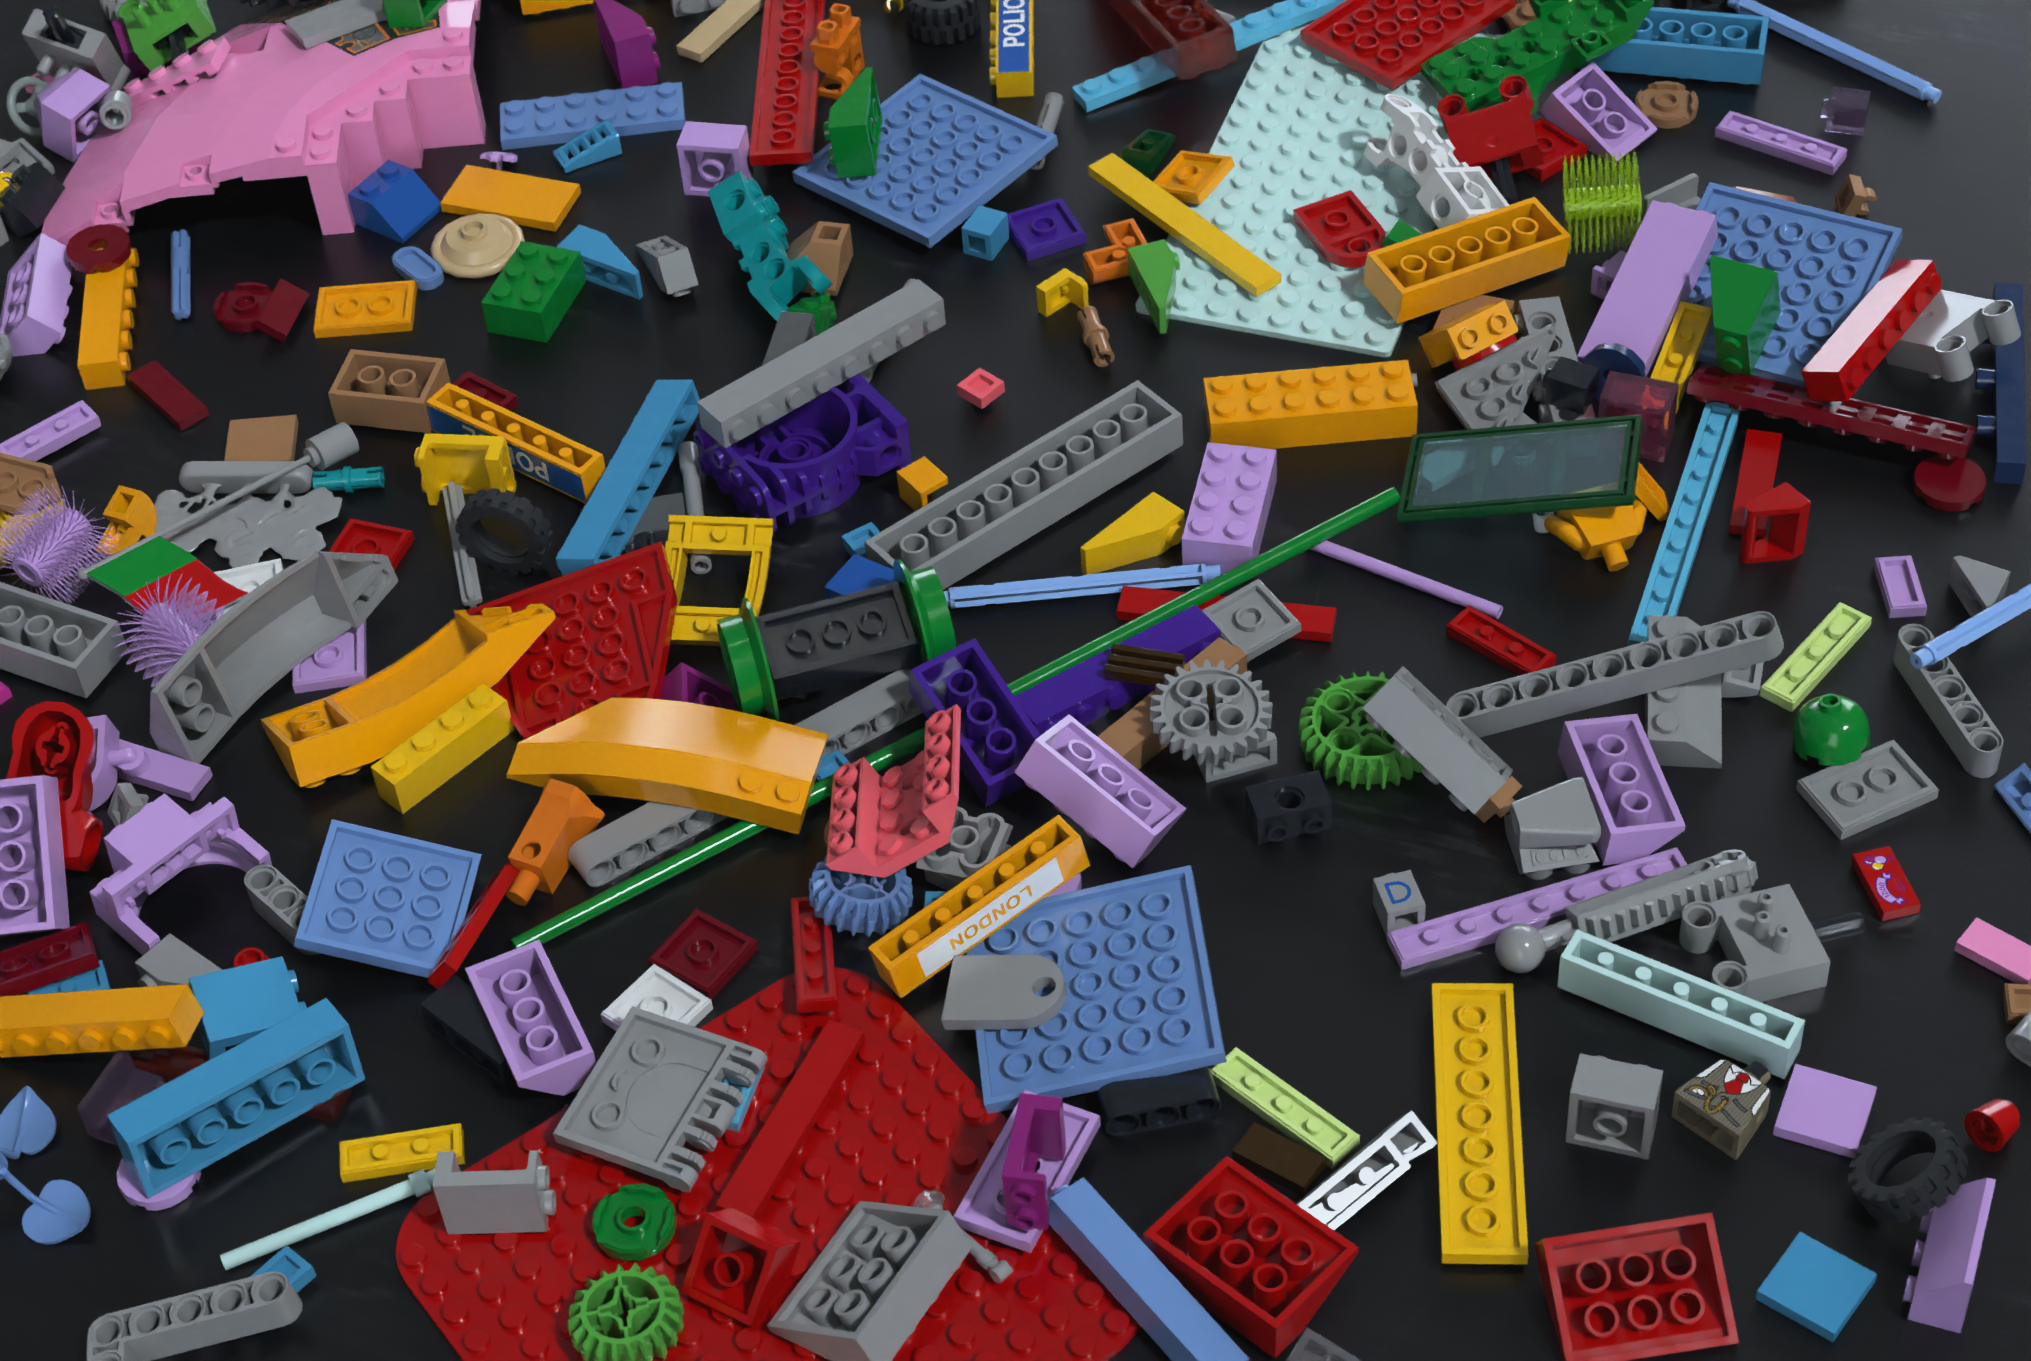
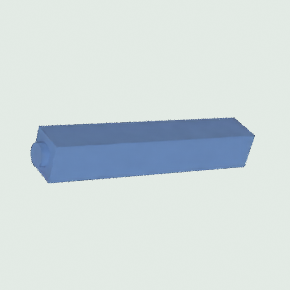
[1049,1177,1249,1361]

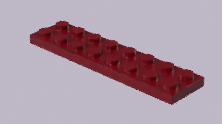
[1686,364,1977,460]

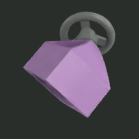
[6,69,110,162]

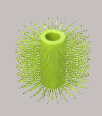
[1562,150,1642,255]

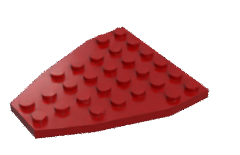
[466,541,678,740]

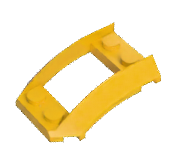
[665,515,774,646]

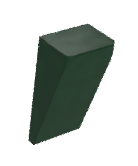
[1121,128,1176,177]

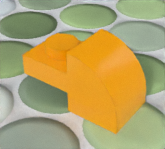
[94,485,157,558]

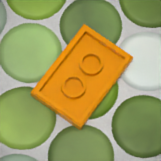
[313,280,417,338]

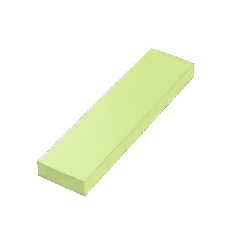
[1760,602,1872,712]
[1211,1047,1360,1169]

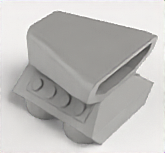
[1504,776,1601,880]
[916,806,1013,891]

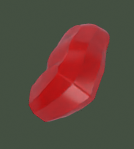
[6,701,103,872]

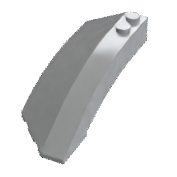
[150,551,399,764]

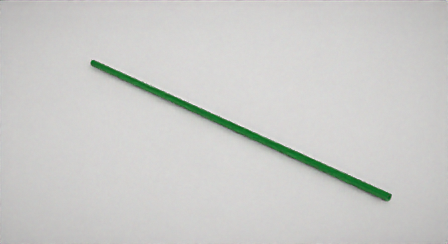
[510,487,1400,949]

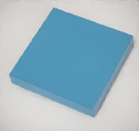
[1756,1232,1877,1342]

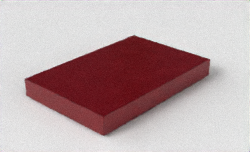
[0,922,100,997]

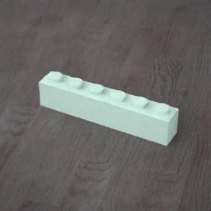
[1558,929,1805,1079]

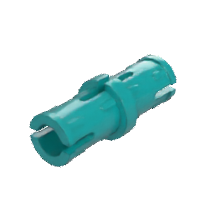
[312,466,385,493]

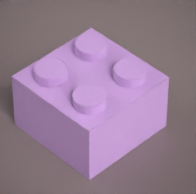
[676,121,754,197]

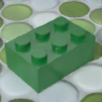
[481,241,586,343]

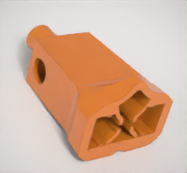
[506,778,605,906]

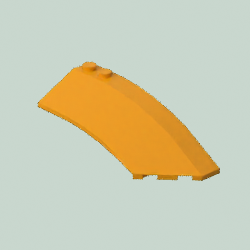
[260,603,556,788]
[507,698,829,835]

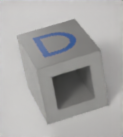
[1372,870,1426,937]

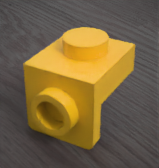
[1036,268,1089,317]

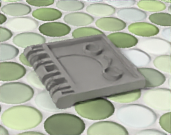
[553,1006,768,1192]

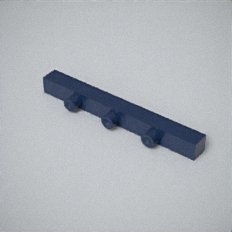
[1975,282,2027,485]

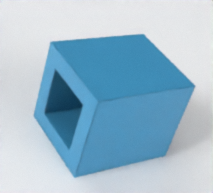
[961,205,1009,261]

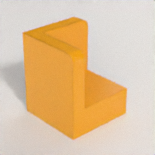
[897,456,948,511]

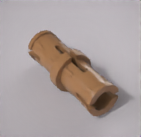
[1077,306,1115,367]

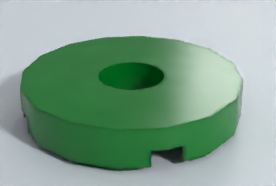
[592,1184,677,1261]

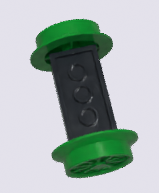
[717,559,957,721]

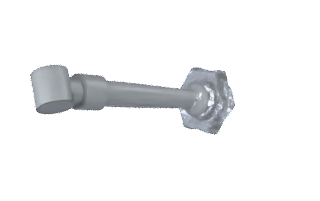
[912,1190,1013,1284]

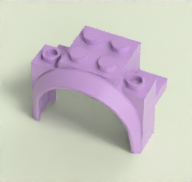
[90,793,272,956]

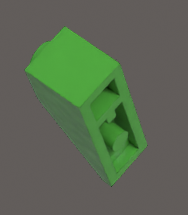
[1127,239,1180,334]

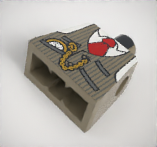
[1671,1060,1771,1160]

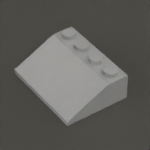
[767,1201,973,1361]

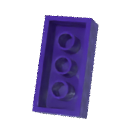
[909,638,1041,807]

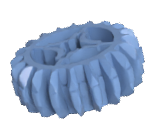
[808,855,913,937]

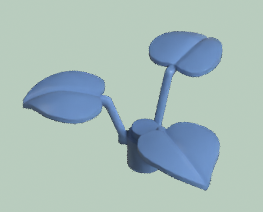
[0,1086,91,1245]

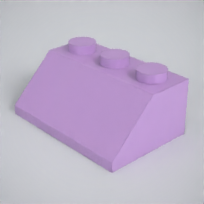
[1903,1178,1996,1333]

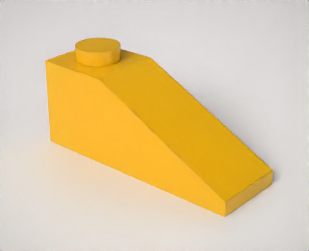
[1080,492,1185,575]

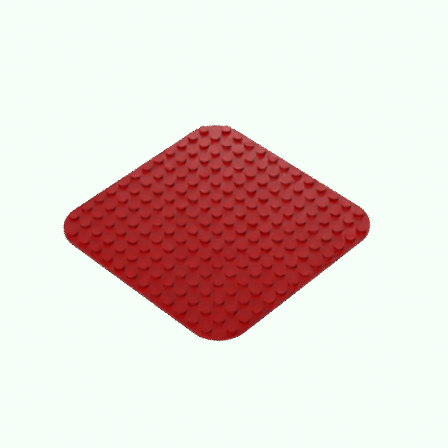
[396,967,1140,1361]

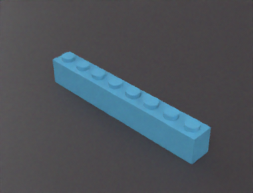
[555,380,700,576]

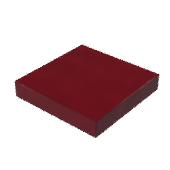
[648,908,759,1000]

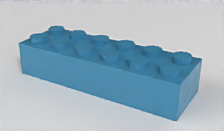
[1577,7,1769,85]
[107,998,365,1199]

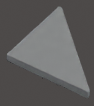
[1435,323,1556,469]

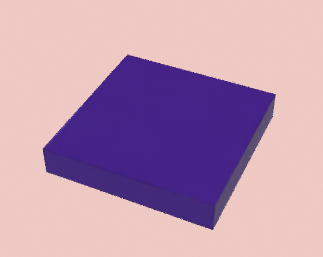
[1008,198,1087,262]

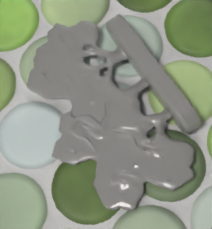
[154,461,342,568]

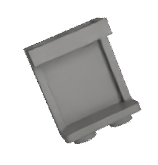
[433,1150,556,1235]

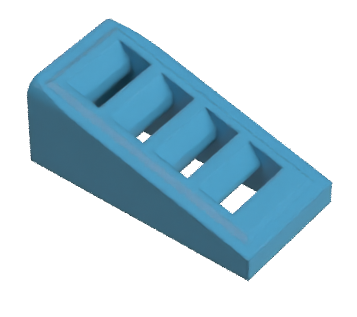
[553,120,622,173]

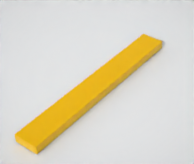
[1088,153,1281,297]

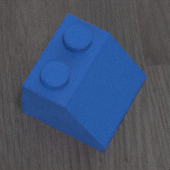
[348,160,441,243]

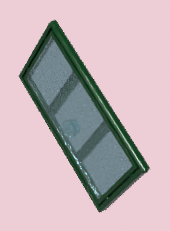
[1396,414,1644,524]

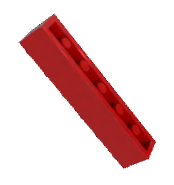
[1801,260,1941,402]

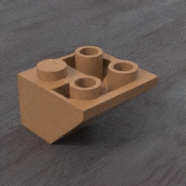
[787,221,853,296]

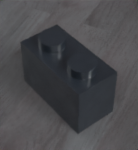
[0,161,66,238]

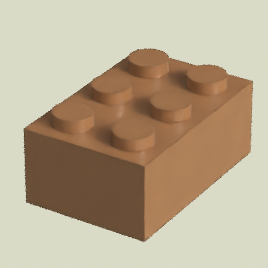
[328,349,451,433]

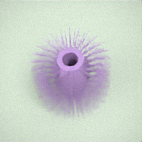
[0,484,119,605]
[112,573,225,687]

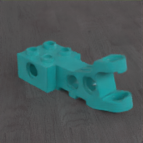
[708,171,833,321]

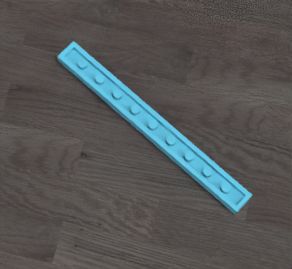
[1072,0,1346,112]
[1628,402,1741,646]

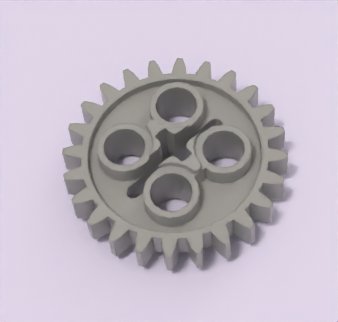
[1150,659,1273,765]

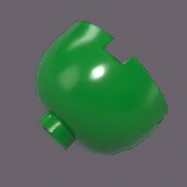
[1793,694,1870,766]

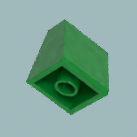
[1710,255,1781,376]

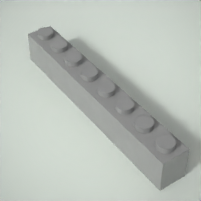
[697,279,946,448]

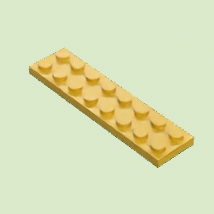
[1431,983,1528,1265]

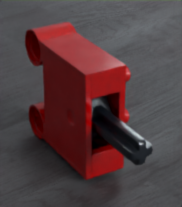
[1437,75,1544,205]

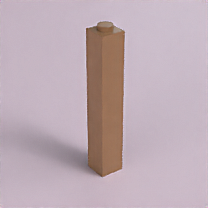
[1097,637,1247,770]

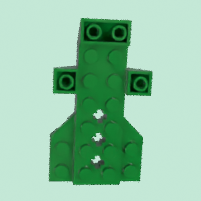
[1421,0,1654,115]

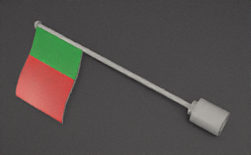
[77,422,359,622]

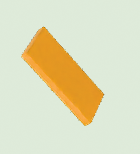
[440,165,581,232]

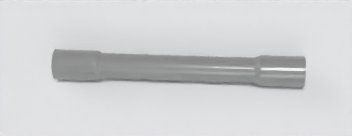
[678,441,712,574]

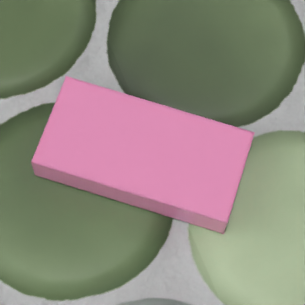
[1954,917,2031,984]

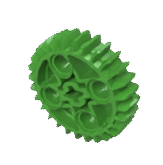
[1299,670,1423,791]

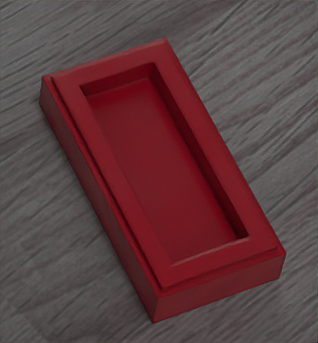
[254,278,309,342]

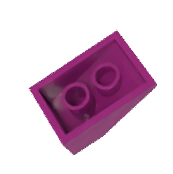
[593,0,661,89]

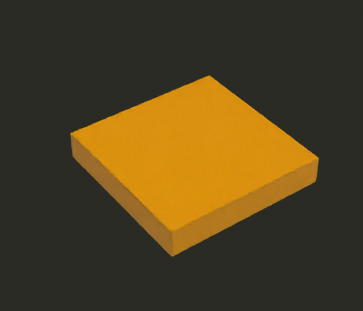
[1153,150,1235,205]

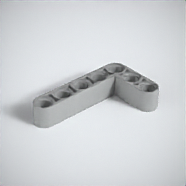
[87,1271,303,1361]

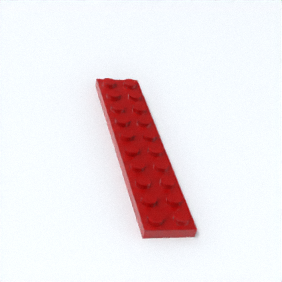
[749,0,826,167]

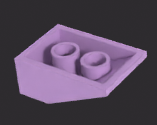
[1538,62,1658,162]

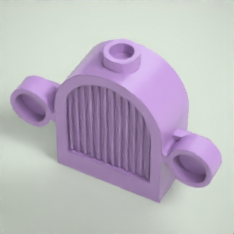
[87,714,150,811]

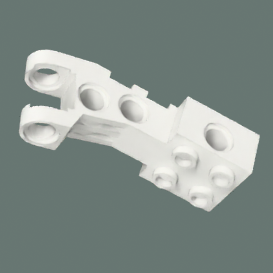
[1363,94,1509,229]

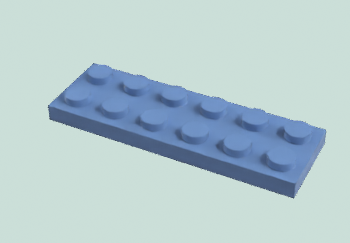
[500,82,686,150]

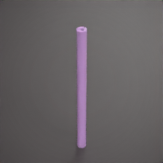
[1310,540,1503,619]

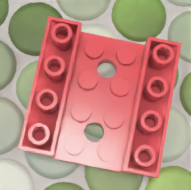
[826,704,961,878]

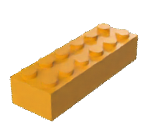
[1363,197,1571,324]
[1203,360,1418,449]

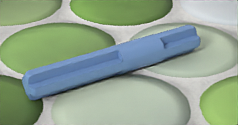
[171,229,190,320]

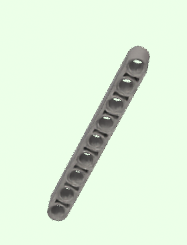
[1446,611,1784,738]

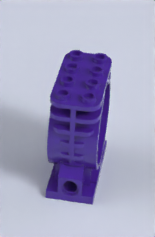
[694,373,912,534]

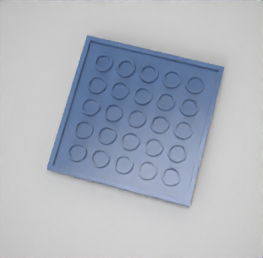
[792,74,1058,248]
[1687,182,1902,387]
[967,865,1227,1113]

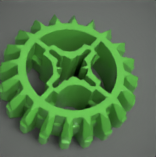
[567,1263,684,1361]

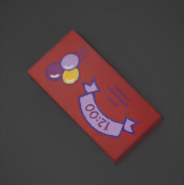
[1851,846,1921,921]

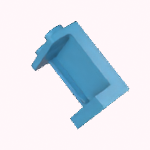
[189,956,307,1060]

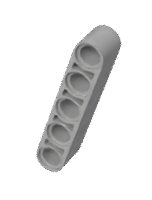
[1893,624,2004,778]

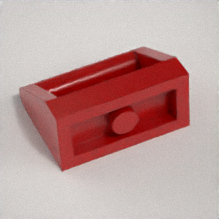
[1739,482,1811,564]

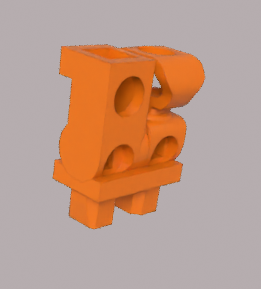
[810,3,865,99]

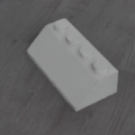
[1645,615,1722,769]
[1363,666,1513,814]

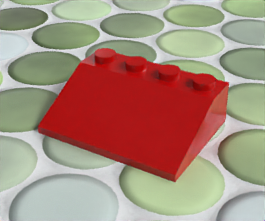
[1144,1156,1359,1359]
[1534,1213,1739,1361]

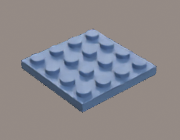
[294,819,482,982]

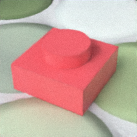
[957,368,1005,409]

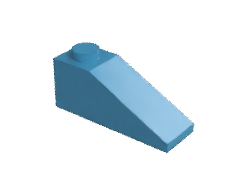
[557,224,643,300]

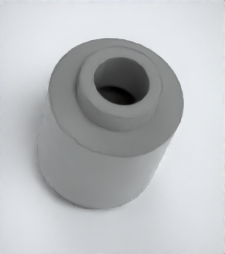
[99,90,133,130]

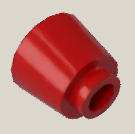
[1964,1099,2020,1152]

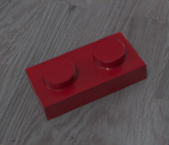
[452,371,519,411]

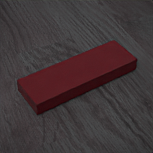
[127,360,209,431]

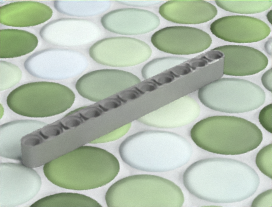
[568,668,923,887]

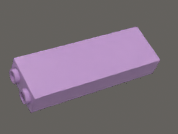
[1577,200,1718,382]

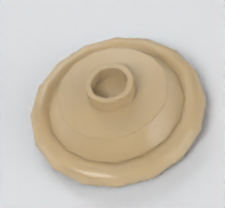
[430,213,525,279]

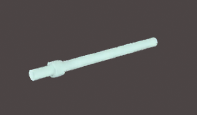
[220,1169,435,1270]

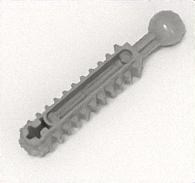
[1495,849,1758,973]

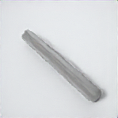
[442,481,483,609]

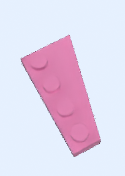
[124,37,231,108]

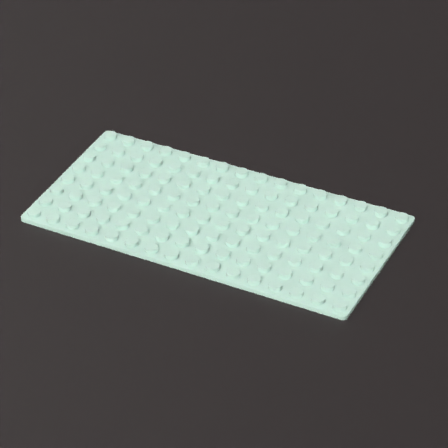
[1136,18,1503,357]

